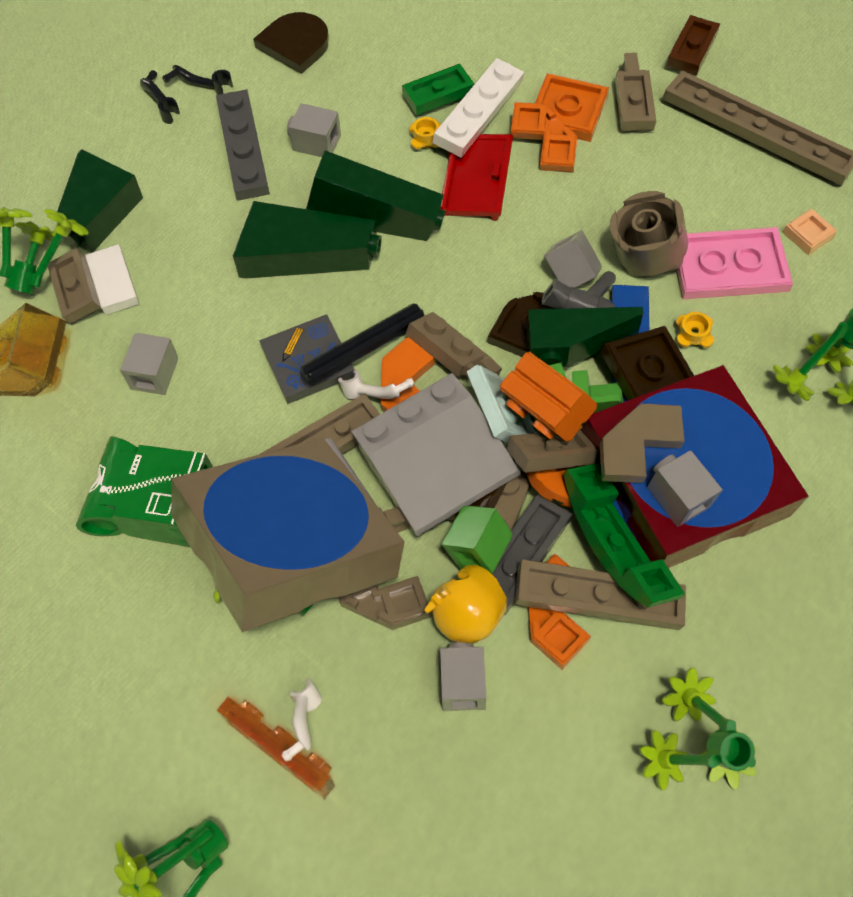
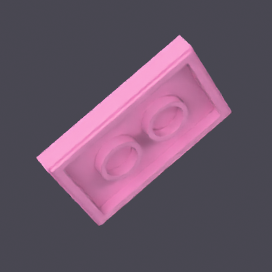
[676,227,793,299]

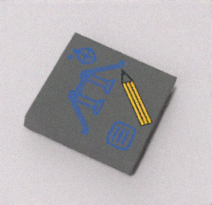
[259,314,355,404]

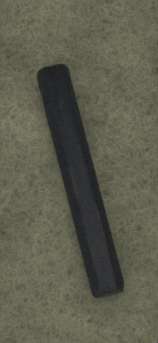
[300,303,425,386]

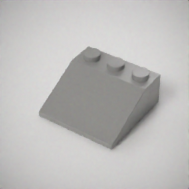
[351,373,521,536]

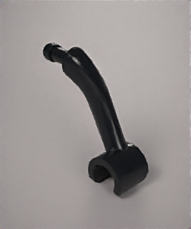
[162,65,233,95]
[140,70,180,124]

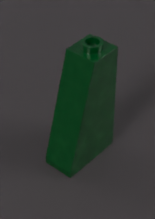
[306,150,446,241]
[233,201,382,279]

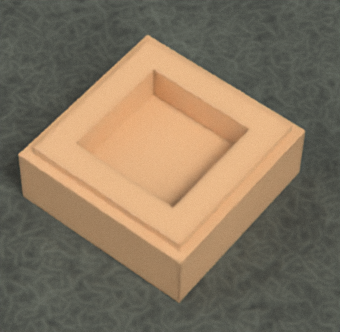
[783,209,837,255]

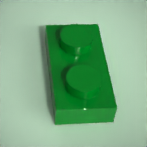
[402,63,474,116]

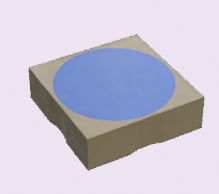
[171,437,405,632]

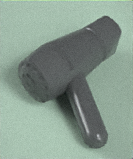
[542,271,616,309]

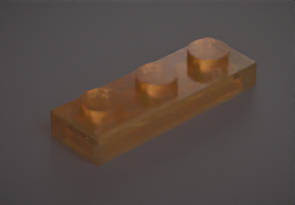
[217,696,335,800]

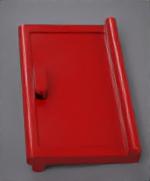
[440,134,513,221]

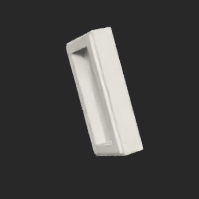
[85,244,139,315]

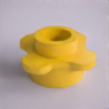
[409,117,441,149]
[676,312,714,348]

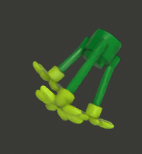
[0,207,89,294]
[773,308,853,405]
[639,667,757,791]
[114,819,228,897]

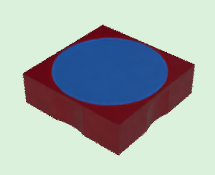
[581,365,809,568]

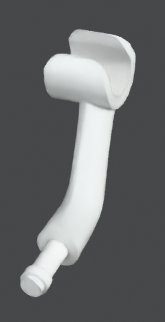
[338,370,415,399]
[281,678,322,762]

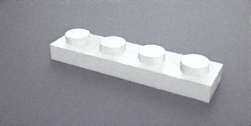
[432,58,524,158]

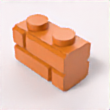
[500,352,597,442]

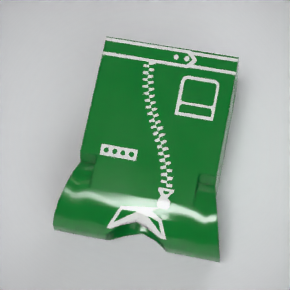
[76,436,213,548]

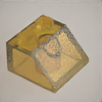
[0,303,67,397]

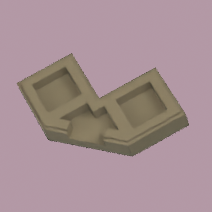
[600,404,685,483]
[338,576,432,630]

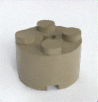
[610,191,688,277]

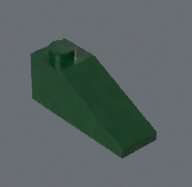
[527,307,644,367]

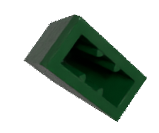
[57,149,143,253]

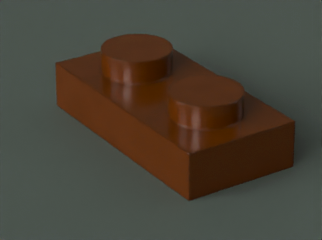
[667,15,720,76]

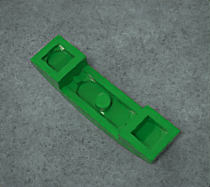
[564,463,685,608]

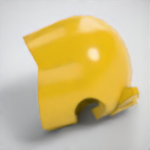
[424,565,507,644]

